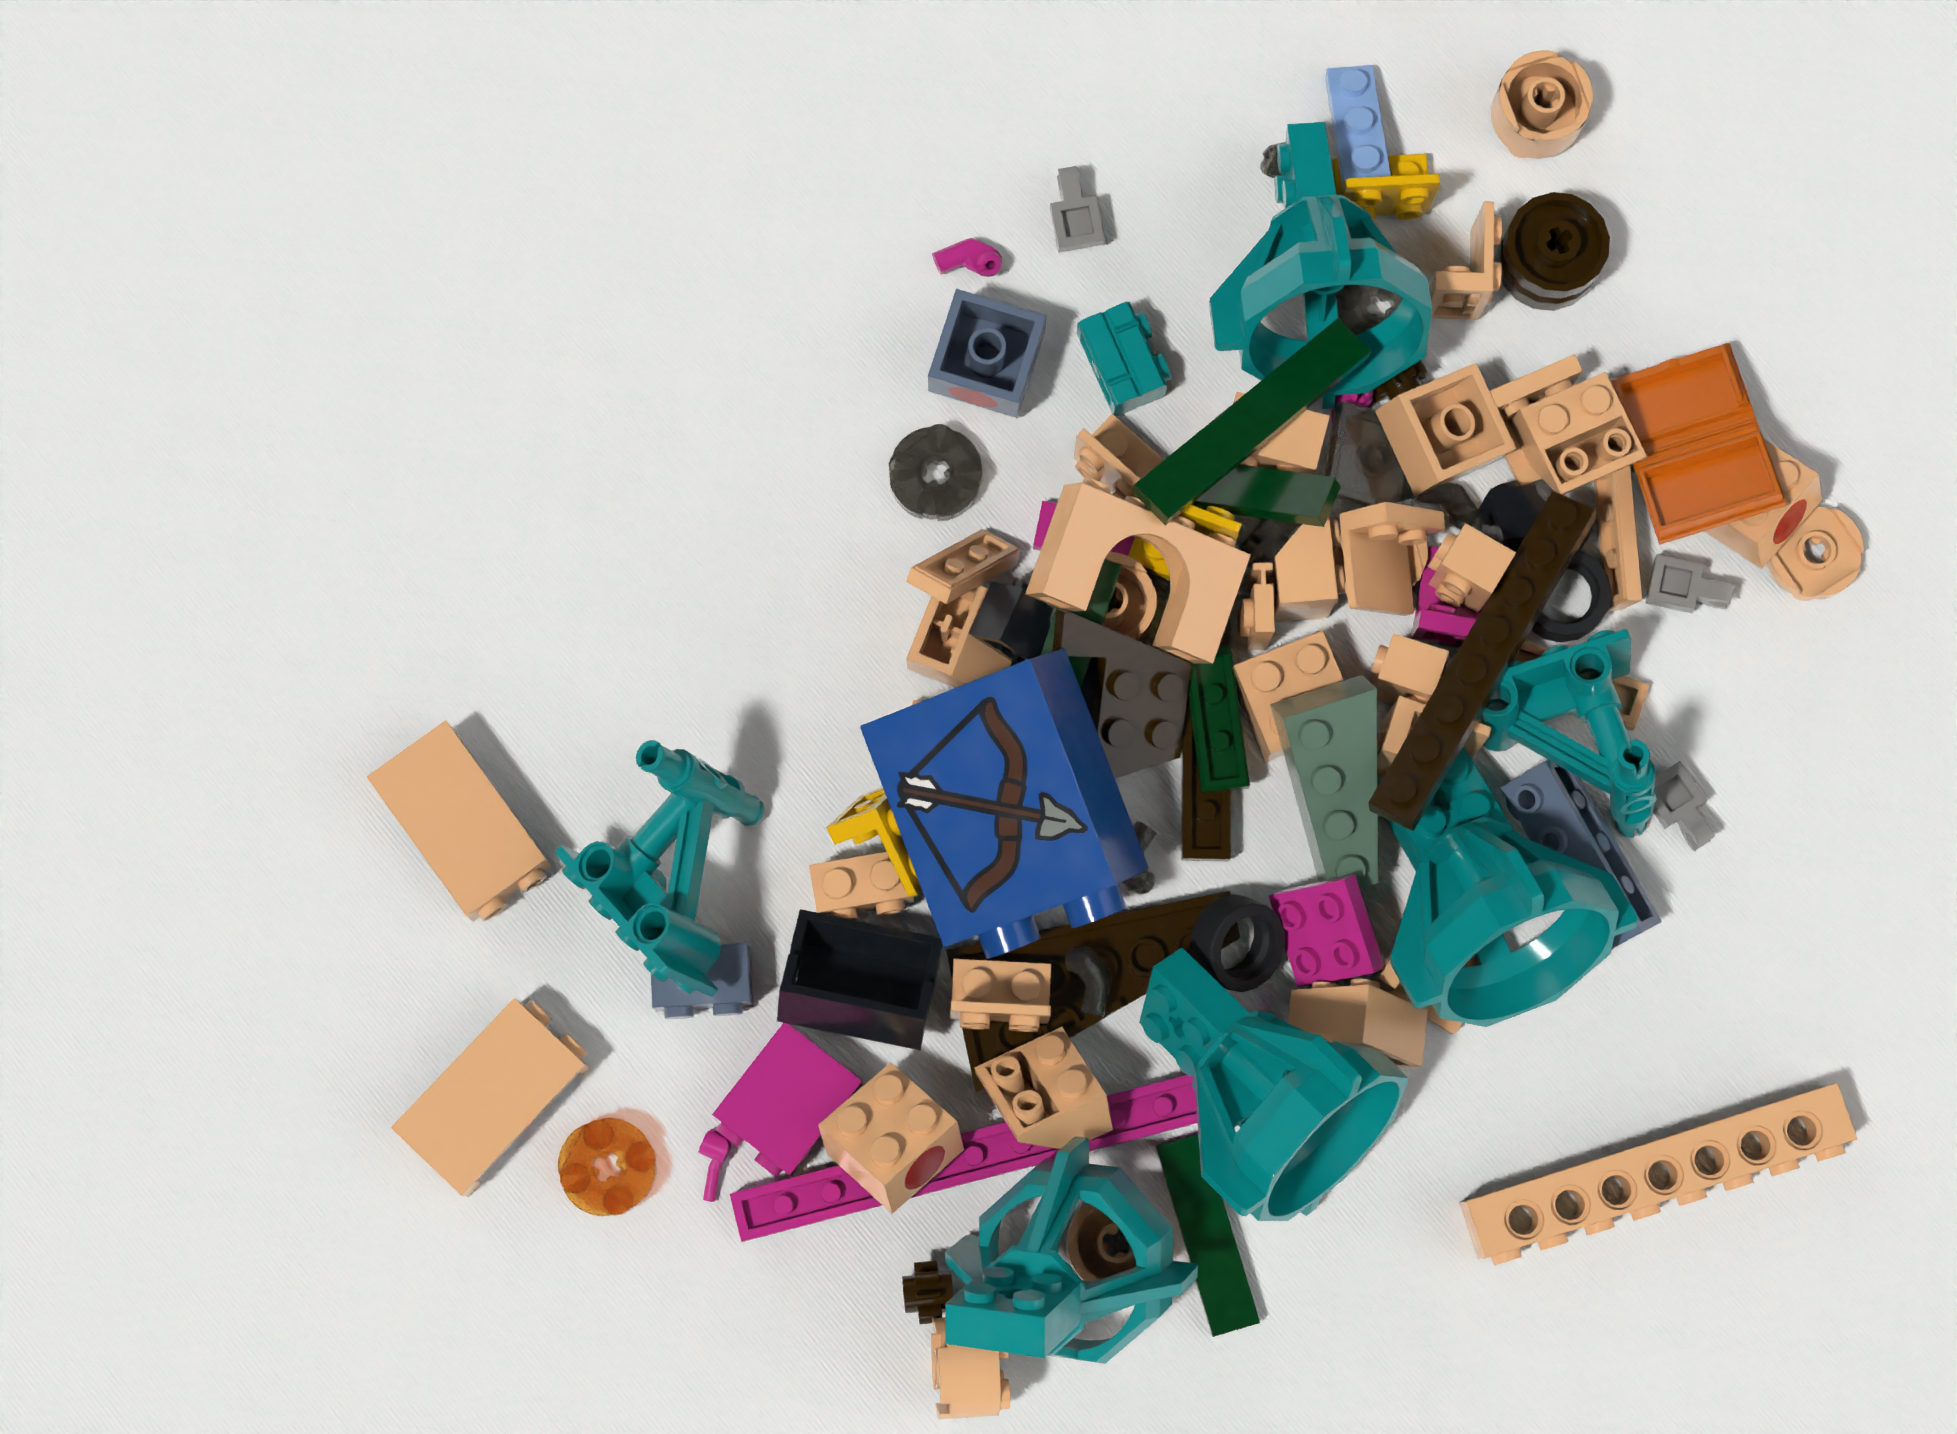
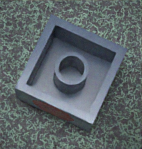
[928,289,1047,418]

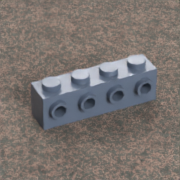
[1501,760,1662,949]

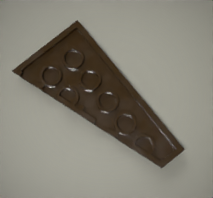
[946,891,1240,1094]

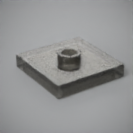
[1324,401,1416,507]

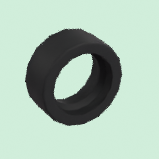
[1531,550,1612,643]
[1190,894,1285,992]

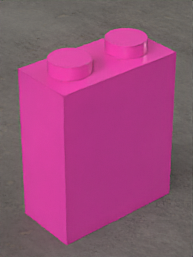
[712,1023,863,1178]

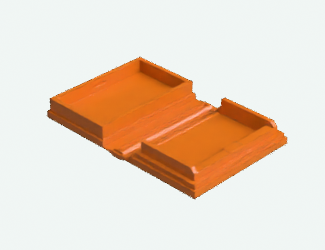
[1610,343,1787,545]

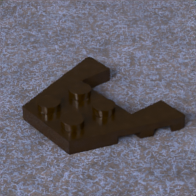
[1052,609,1191,778]

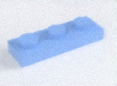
[1325,65,1391,187]

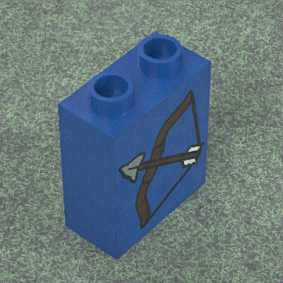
[860,648,1149,959]

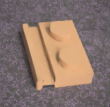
[1238,563,1275,650]

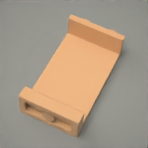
[367,720,551,922]
[391,998,590,1197]

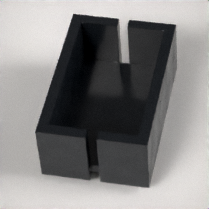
[777,909,943,1051]

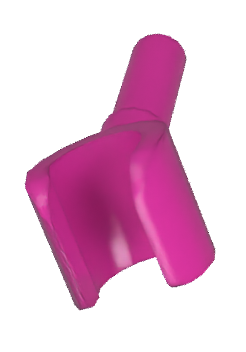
[698,1129,732,1202]

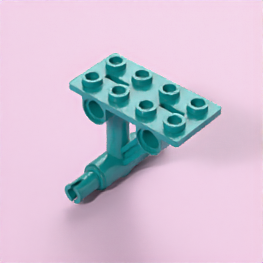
[1480,629,1657,838]
[554,740,765,997]

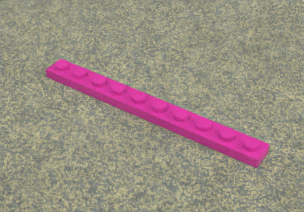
[730,1075,1197,1242]

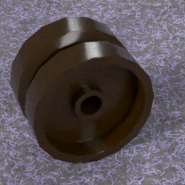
[1497,192,1610,311]

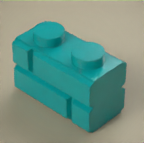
[1076,301,1171,417]

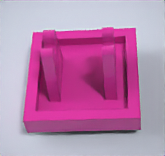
[1268,874,1385,987]

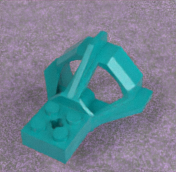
[1209,122,1433,410]
[1377,747,1638,1027]
[1139,948,1409,1221]
[945,1136,1198,1364]

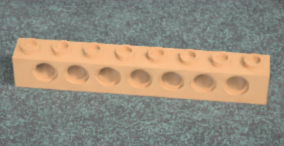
[1459,1083,1857,1265]

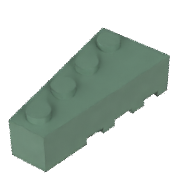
[1270,675,1378,889]

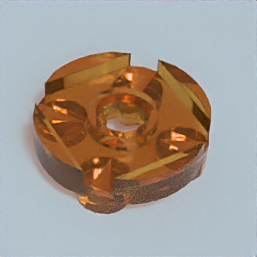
[558,1118,657,1217]

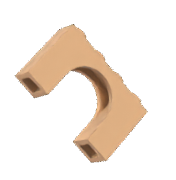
[1025,478,1251,664]

